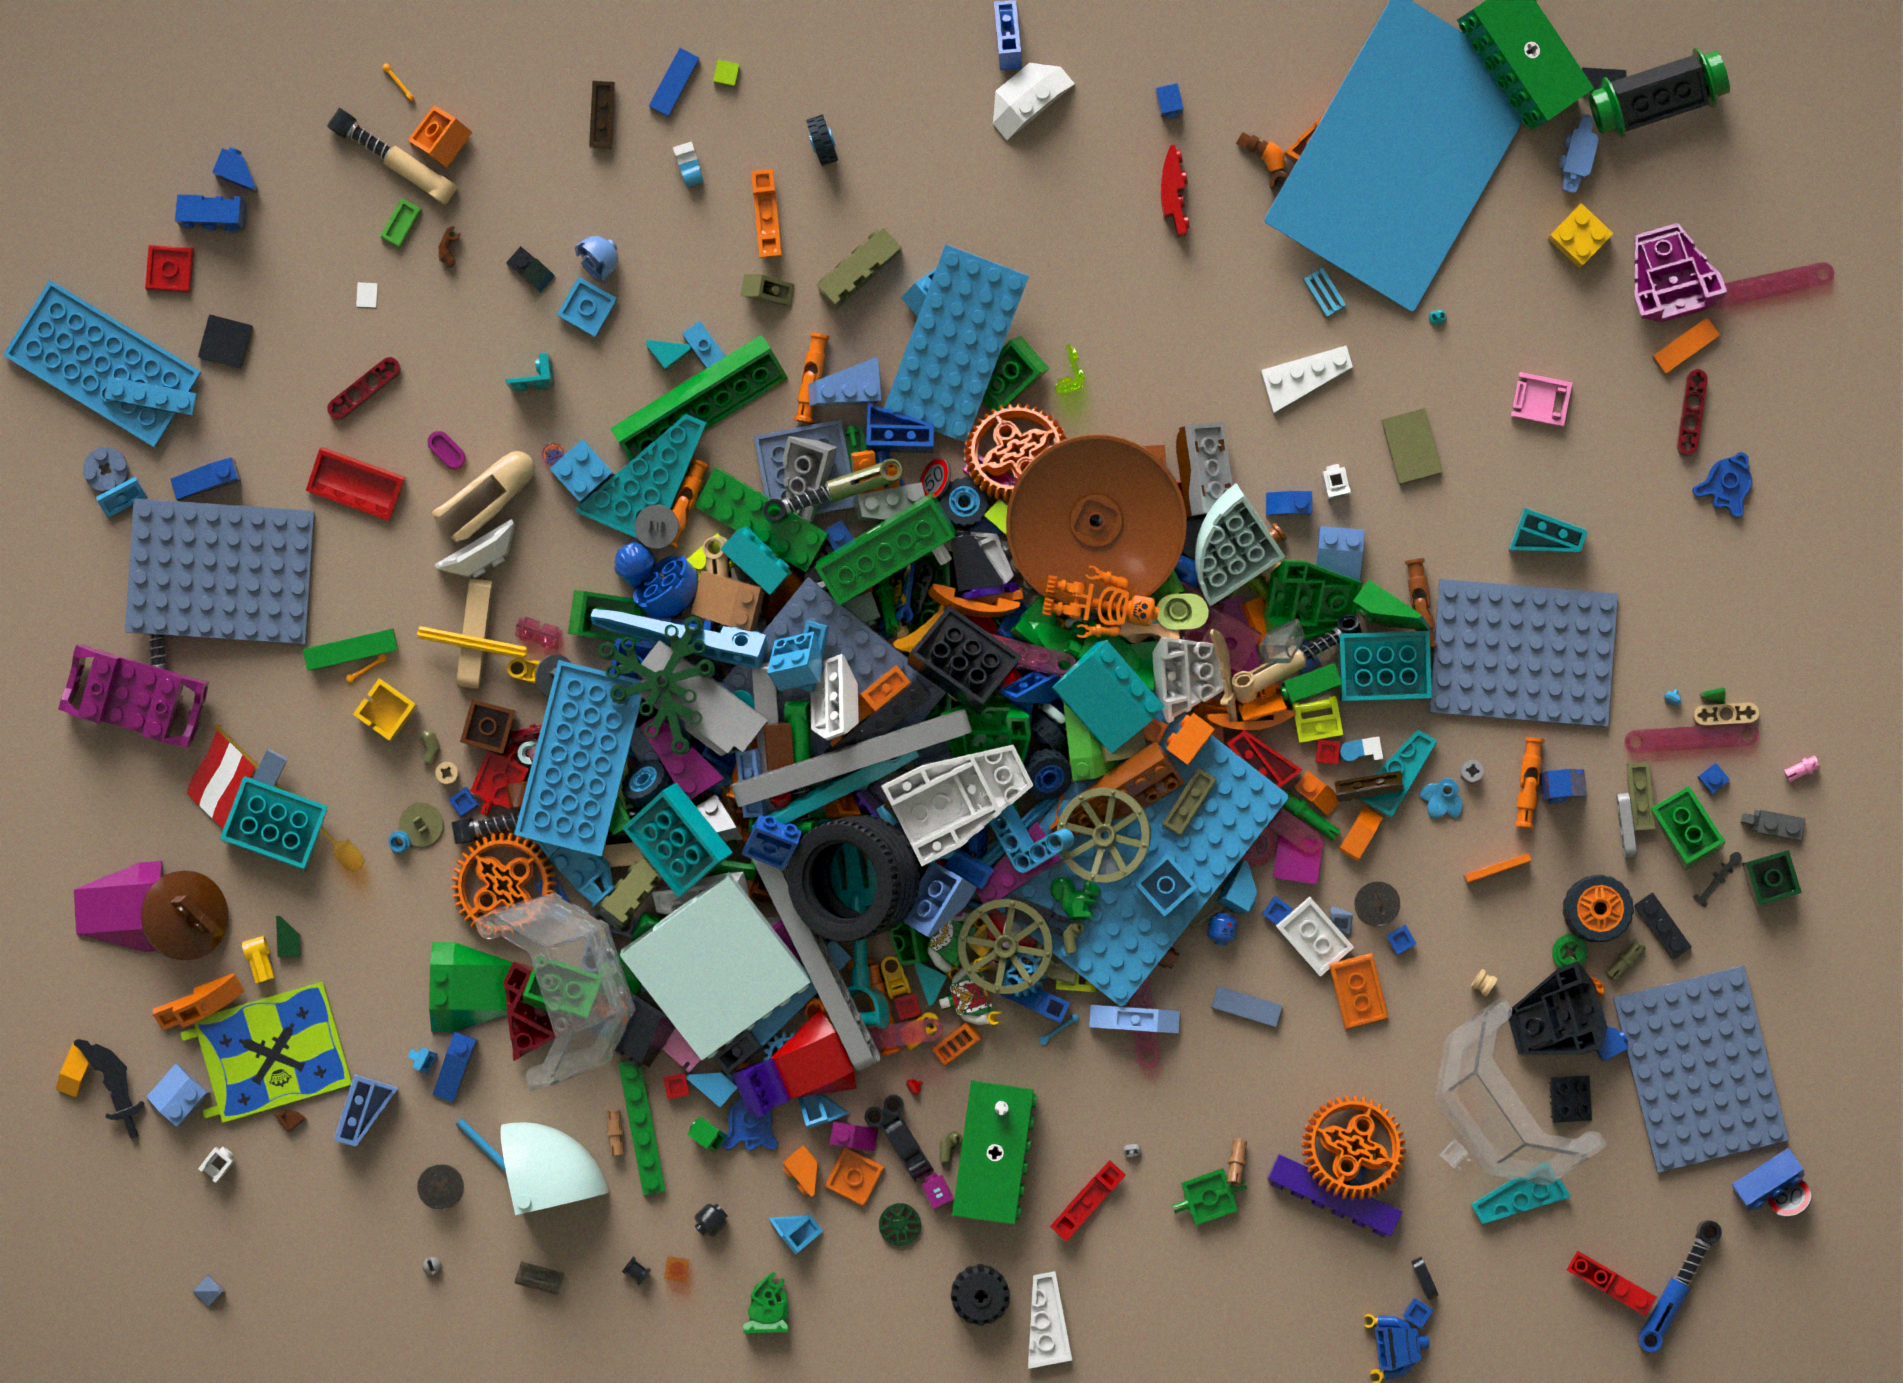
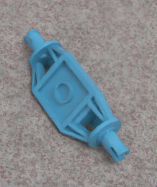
[533,840,614,908]

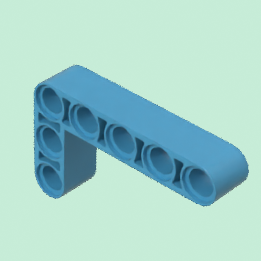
[989,804,1074,873]

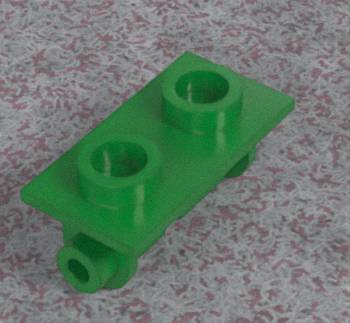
[843,426,867,473]

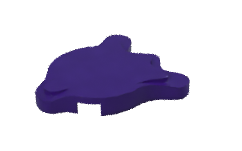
[955,582,1019,599]

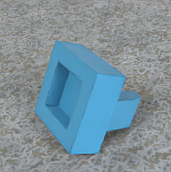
[408,1047,438,1074]

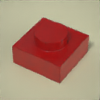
[1315,739,1340,765]
[894,993,921,1021]
[663,1073,690,1099]

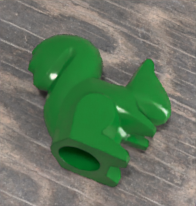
[1050,877,1101,920]

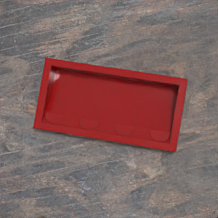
[305,447,406,521]

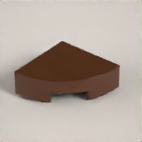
[274,1110,307,1133]

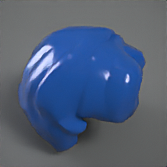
[614,542,655,587]

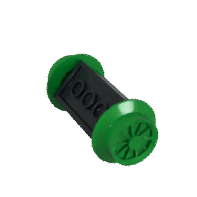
[1588,48,1730,137]

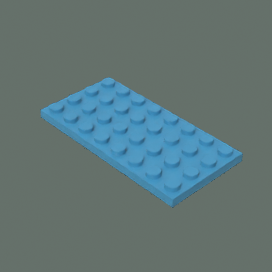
[884,244,1029,442]
[3,280,202,448]
[514,660,642,857]

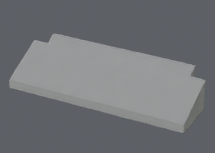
[636,640,768,755]

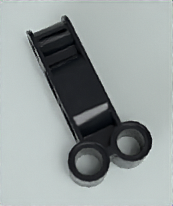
[864,1094,934,1182]

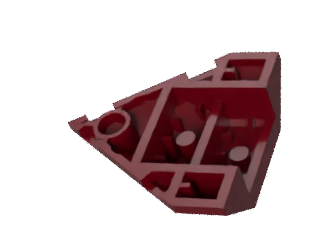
[503,961,594,1061]

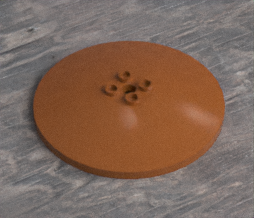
[1006,434,1187,613]

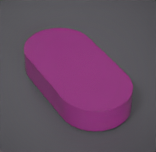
[428,431,466,469]

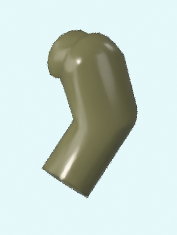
[420,730,440,764]
[1063,921,1084,954]
[940,1131,963,1162]

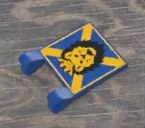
[878,563,915,629]

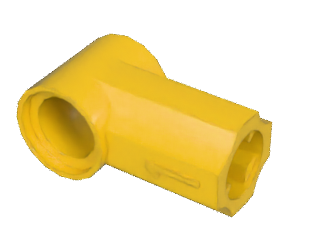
[242,936,275,983]

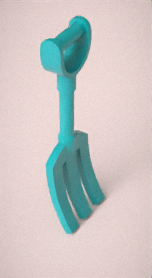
[817,815,889,1029]

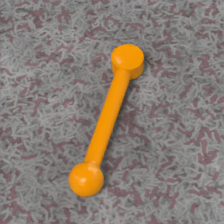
[382,64,415,101]
[346,654,387,683]

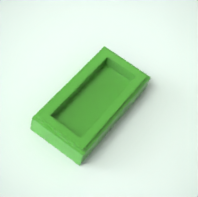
[380,198,422,248]

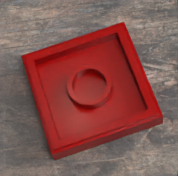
[145,245,194,293]

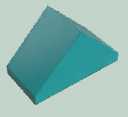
[646,340,692,371]
[914,963,947,1006]

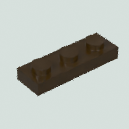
[589,81,615,149]
[1335,770,1404,802]

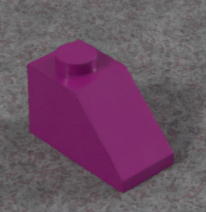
[830,1121,878,1151]

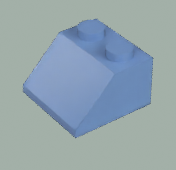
[147,1063,210,1127]

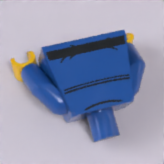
[1364,1314,1429,1383]

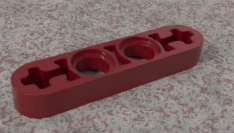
[327,357,401,420]
[1677,369,1708,456]

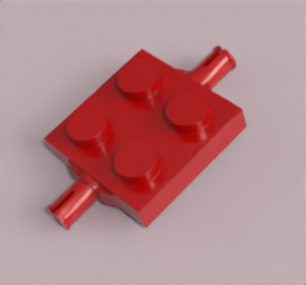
[470,744,529,817]

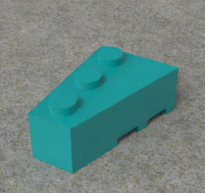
[1508,507,1588,552]
[721,526,791,595]

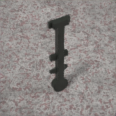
[1693,852,1742,907]

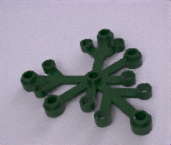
[598,616,716,756]

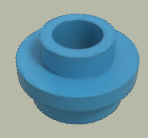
[388,831,411,853]

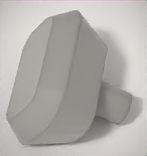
[1123,1144,1141,1157]

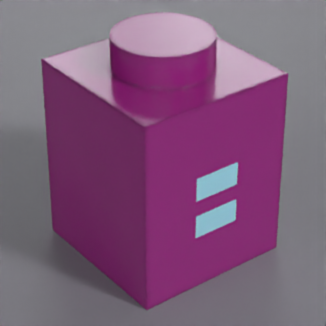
[922,1172,954,1209]

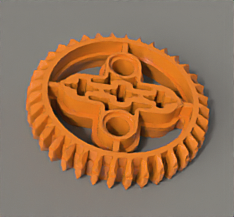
[964,402,1067,502]
[451,833,557,938]
[1301,1095,1406,1200]

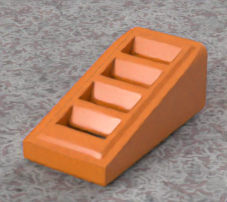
[932,1022,982,1066]

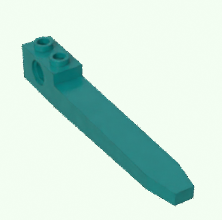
[751,730,919,828]

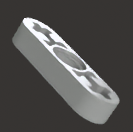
[1616,793,1637,859]

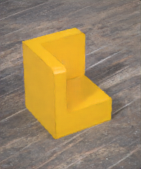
[968,924,992,957]

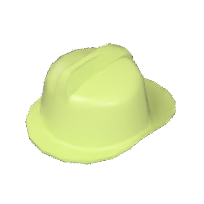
[1157,594,1209,630]

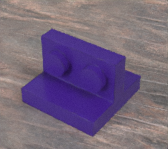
[732,1059,790,1118]

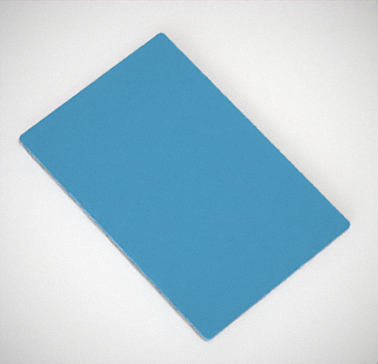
[1264,0,1522,311]
[997,690,1288,1006]

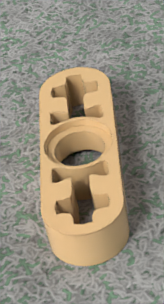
[1693,703,1759,726]

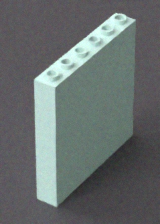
[620,872,810,1060]

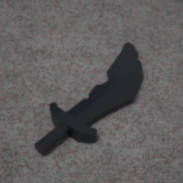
[73,1039,144,1139]

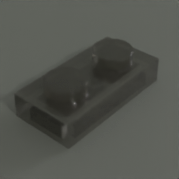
[515,1261,564,1295]

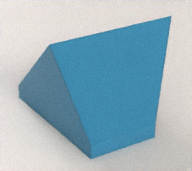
[798,1094,850,1129]
[769,1214,823,1254]

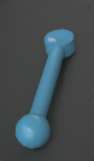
[1039,1014,1079,1045]

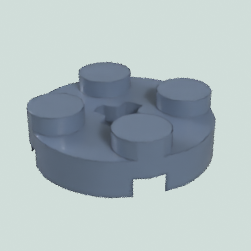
[83,447,129,492]

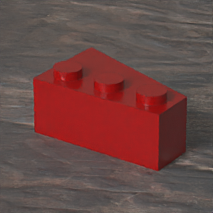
[1226,730,1302,788]

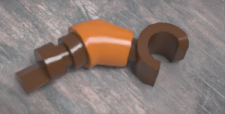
[1236,132,1289,188]

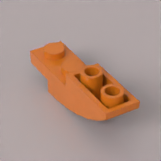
[152,973,244,1030]

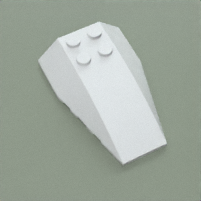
[882,745,1033,866]

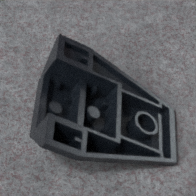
[1507,962,1607,1055]

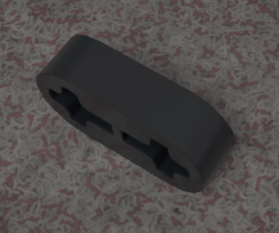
[1411,1257,1439,1300]

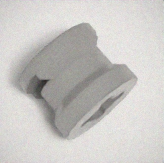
[1460,760,1484,783]

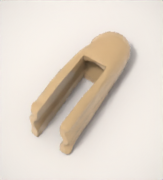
[432,451,535,543]

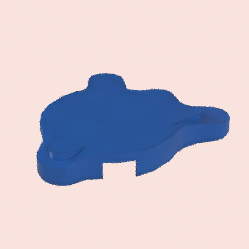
[1692,452,1752,518]
[722,1097,778,1151]

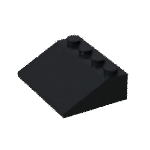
[907,605,1022,716]

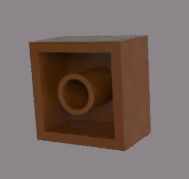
[460,699,517,755]

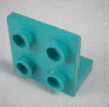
[505,352,554,392]

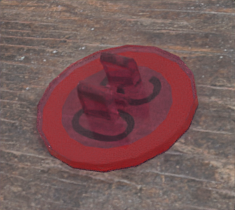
[1240,826,1277,867]

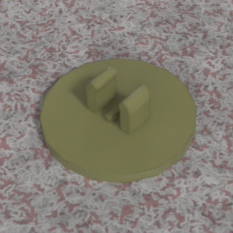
[399,803,443,847]

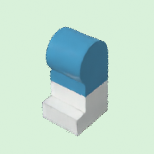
[673,141,704,188]
[1339,737,1383,762]

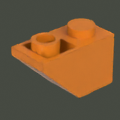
[782,1145,818,1197]

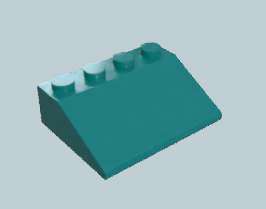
[1339,631,1432,702]
[1052,640,1165,754]
[220,776,328,872]
[622,783,733,898]

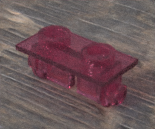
[515,616,563,649]

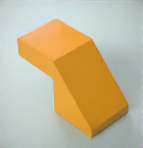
[56,1044,91,1097]

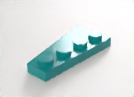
[1359,730,1438,818]
[1470,1158,1571,1224]

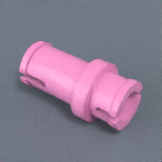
[1784,755,1821,783]

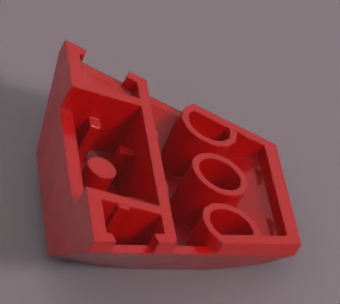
[770,1009,856,1099]

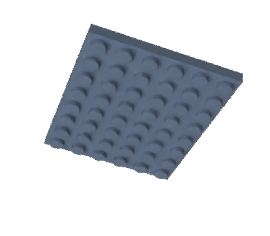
[125,499,314,644]
[723,577,946,793]
[1429,579,1618,727]
[1613,966,1789,1173]

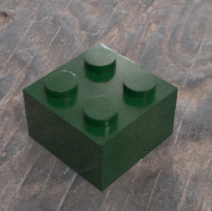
[1742,850,1802,906]

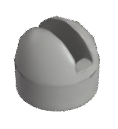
[423,1257,441,1275]

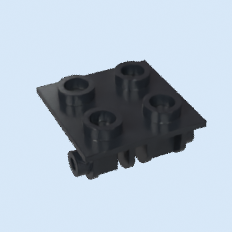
[1549,1076,1592,1123]

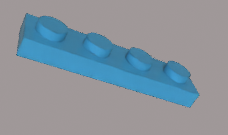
[105,377,197,416]

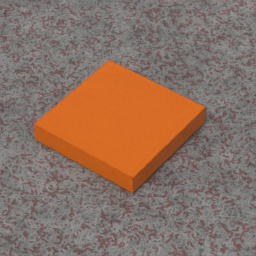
[824,1147,884,1207]

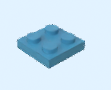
[557,277,618,338]

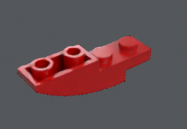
[1161,144,1190,237]
[1566,1251,1657,1316]

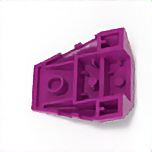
[1635,223,1727,322]
[74,861,163,952]

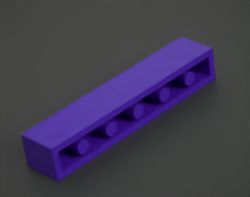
[1267,1154,1402,1238]

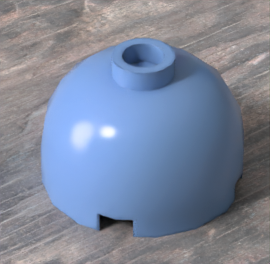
[575,236,618,281]

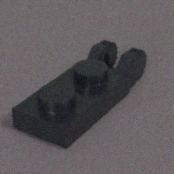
[1003,894,1069,936]

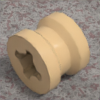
[435,762,459,785]
[1470,969,1498,997]

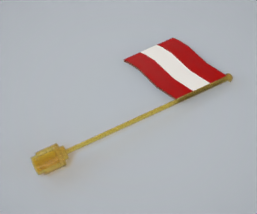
[187,724,366,873]

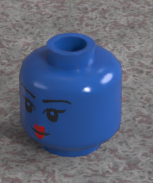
[1207,913,1238,946]

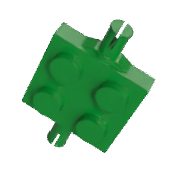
[1172,1168,1247,1225]

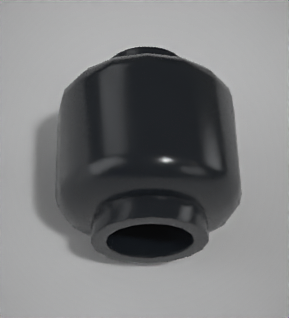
[694,1203,728,1237]

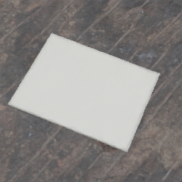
[356,282,378,308]

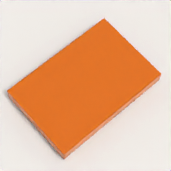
[1329,953,1389,1029]

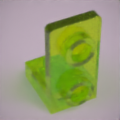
[1054,343,1085,395]

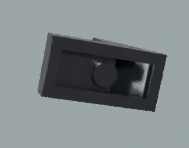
[506,246,555,292]
[714,1029,763,1075]

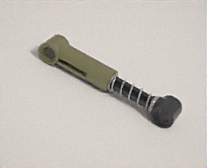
[763,459,902,524]

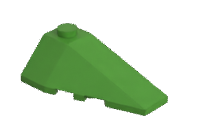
[1063,702,1118,781]

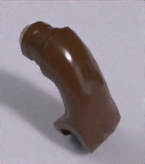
[438,226,461,268]

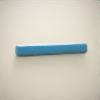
[456,1118,506,1171]

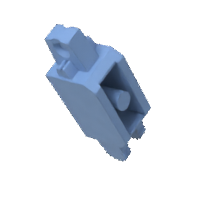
[1559,114,1599,194]

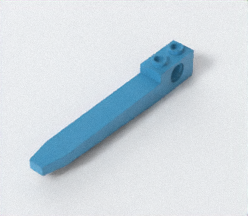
[591,609,768,669]

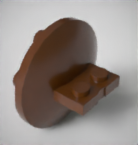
[141,870,228,960]

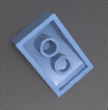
[1316,526,1365,581]
[903,862,977,938]

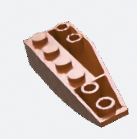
[1049,741,1185,836]

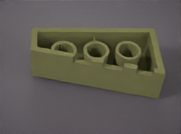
[817,228,902,310]
[599,853,663,931]

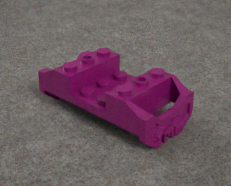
[58,644,209,748]

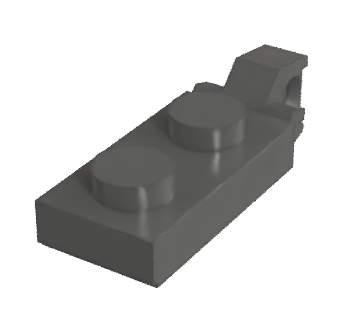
[1741,810,1805,840]

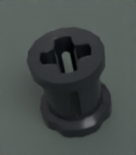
[622,1256,651,1285]

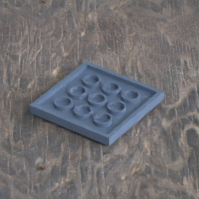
[754,419,856,515]

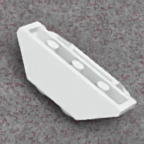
[993,63,1075,141]
[435,519,515,579]
[810,654,859,740]

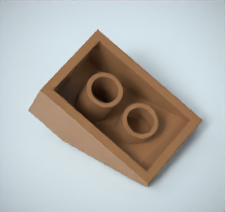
[691,570,765,632]

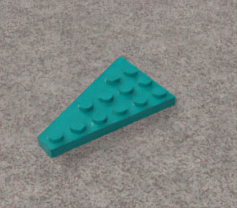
[575,414,707,539]

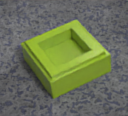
[713,60,740,87]

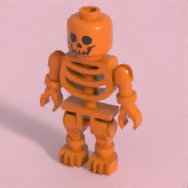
[1042,566,1159,638]

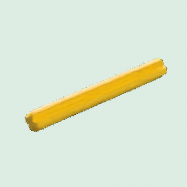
[417,626,527,659]

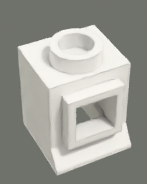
[1322,464,1351,499]
[198,1146,235,1183]

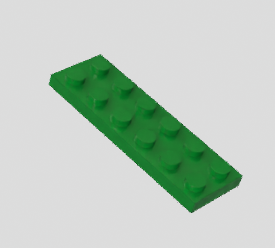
[694,467,830,573]

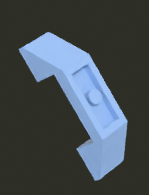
[1089,1005,1180,1033]

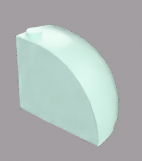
[1195,483,1285,606]
[501,1122,609,1215]

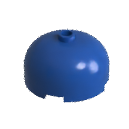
[633,555,699,618]

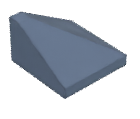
[1329,906,1353,934]
[193,1275,225,1307]

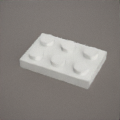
[1276,897,1354,977]

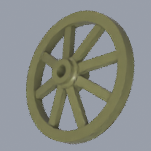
[1057,788,1151,883]
[958,899,1053,994]

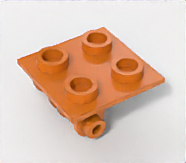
[1236,682,1287,722]

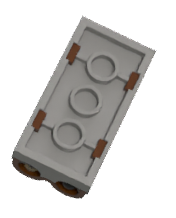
[1176,422,1233,517]

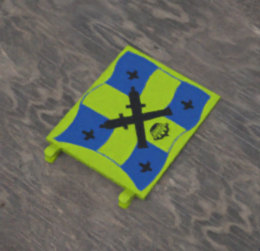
[181,981,352,1123]

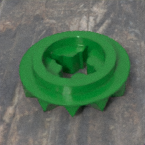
[1552,934,1588,967]

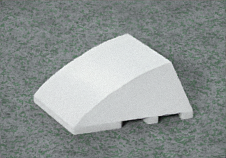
[1152,637,1224,723]

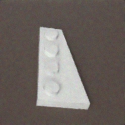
[1261,345,1353,414]
[1028,1271,1072,1369]

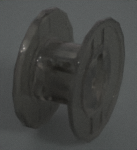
[1354,881,1400,926]
[417,1164,464,1210]

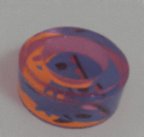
[542,443,565,466]

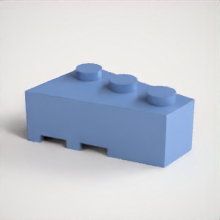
[808,357,881,407]
[334,1074,398,1147]

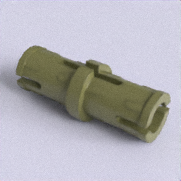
[1606,939,1646,982]

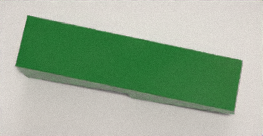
[303,628,399,671]

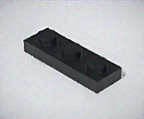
[1634,892,1692,960]

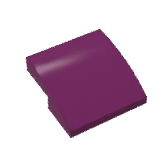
[1272,833,1323,884]

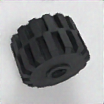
[950,1264,1010,1326]

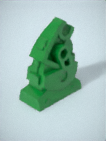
[743,1272,790,1334]

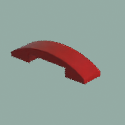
[1049,1160,1126,1242]

